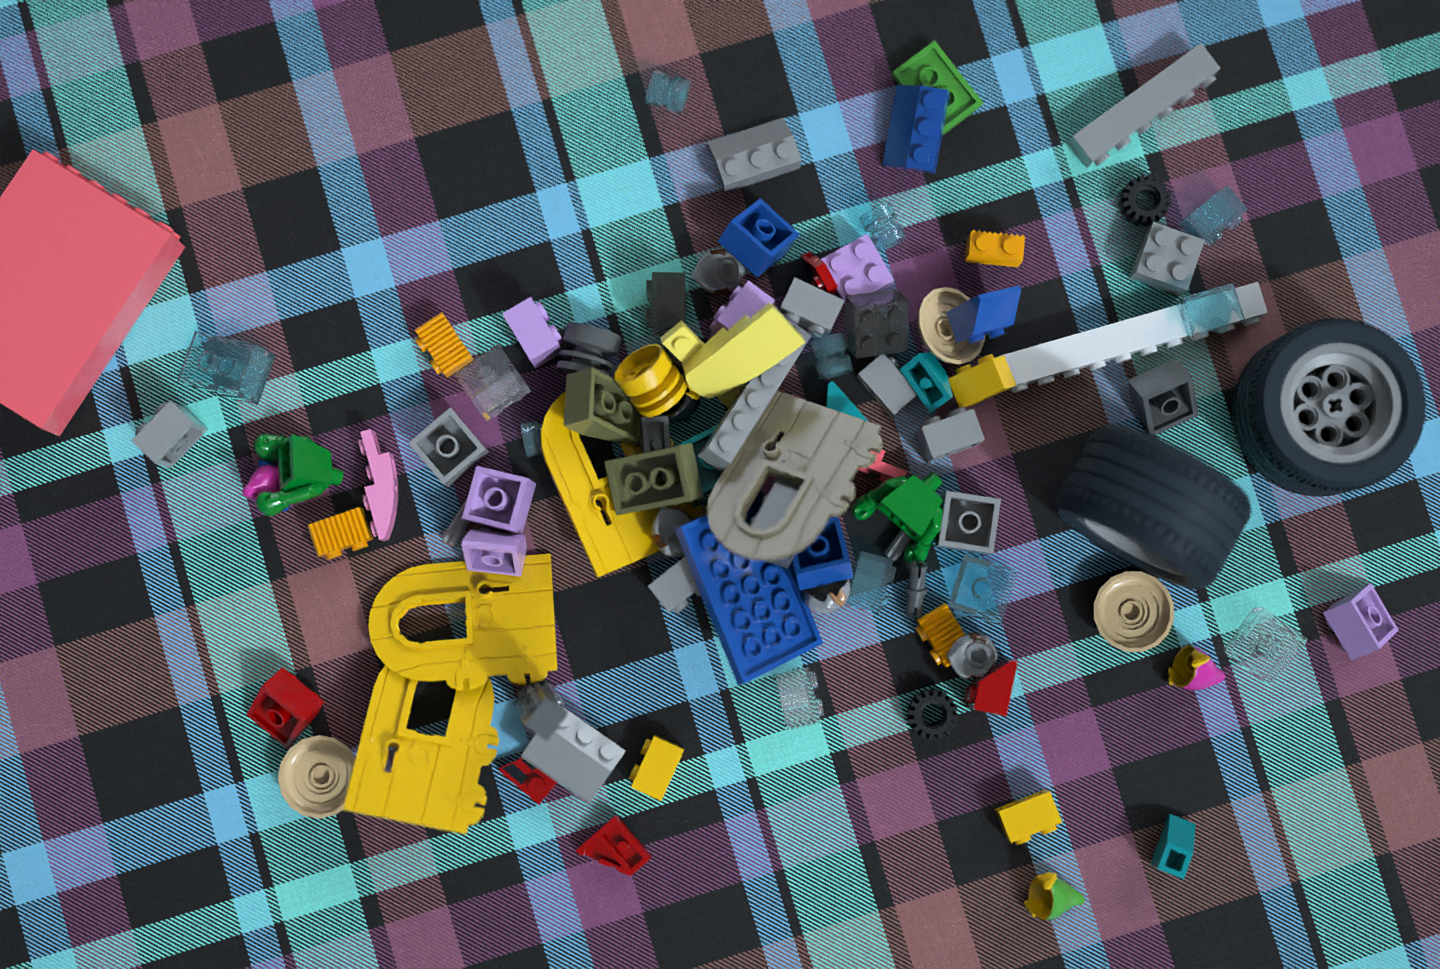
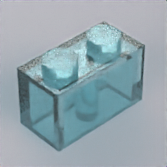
[1179,185,1248,247]
[846,551,896,613]

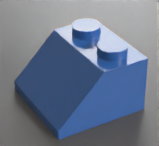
[946,285,1021,344]

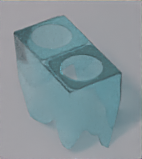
[1177,283,1246,339]

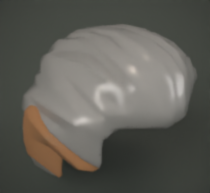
[803,579,851,613]

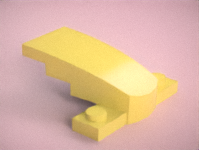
[660,302,806,408]

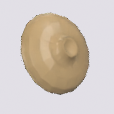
[917,287,985,365]
[1094,571,1174,652]
[278,735,356,819]

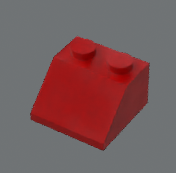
[963,660,1018,716]
[247,667,325,750]

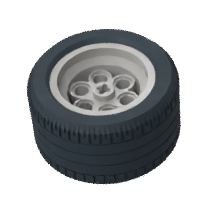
[1232,318,1426,497]
[1056,424,1252,590]

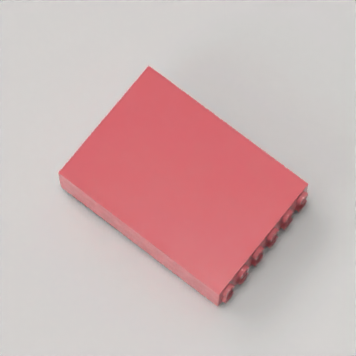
[0,149,185,437]

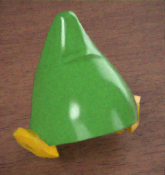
[1024,872,1085,920]

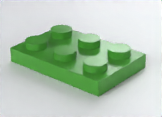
[892,41,984,136]

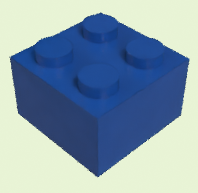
[718,198,800,278]
[793,516,854,591]

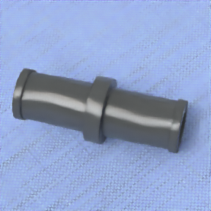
[905,561,928,618]

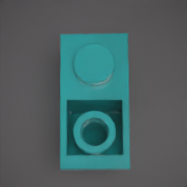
[1150,813,1196,879]

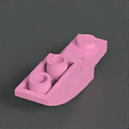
[358,429,398,541]

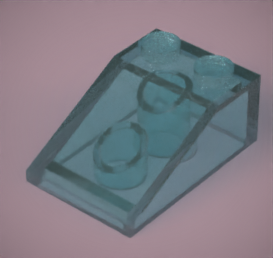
[177,331,276,405]

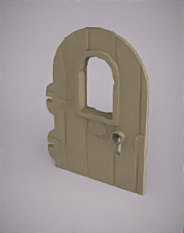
[707,391,883,561]

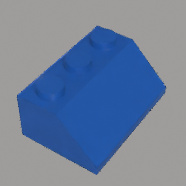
[882,85,950,174]

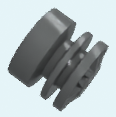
[556,322,622,378]

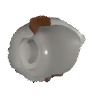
[691,249,745,295]
[651,506,691,558]
[947,633,998,680]

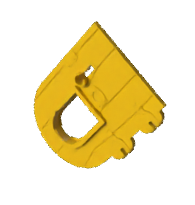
[540,392,704,578]
[368,553,558,690]
[343,665,500,835]

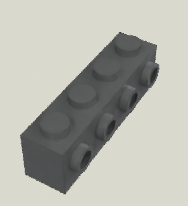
[513,679,568,741]

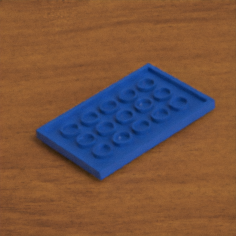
[675,491,823,685]

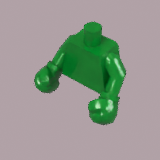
[254,434,343,516]
[851,472,943,566]

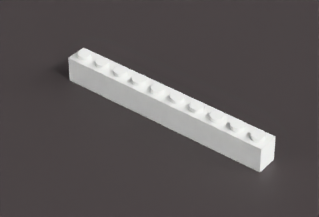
[998,282,1268,393]

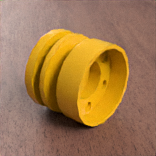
[614,344,687,417]

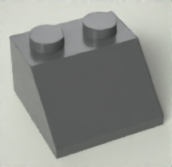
[1127,358,1199,436]

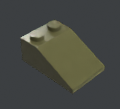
[564,367,644,447]
[605,443,704,515]

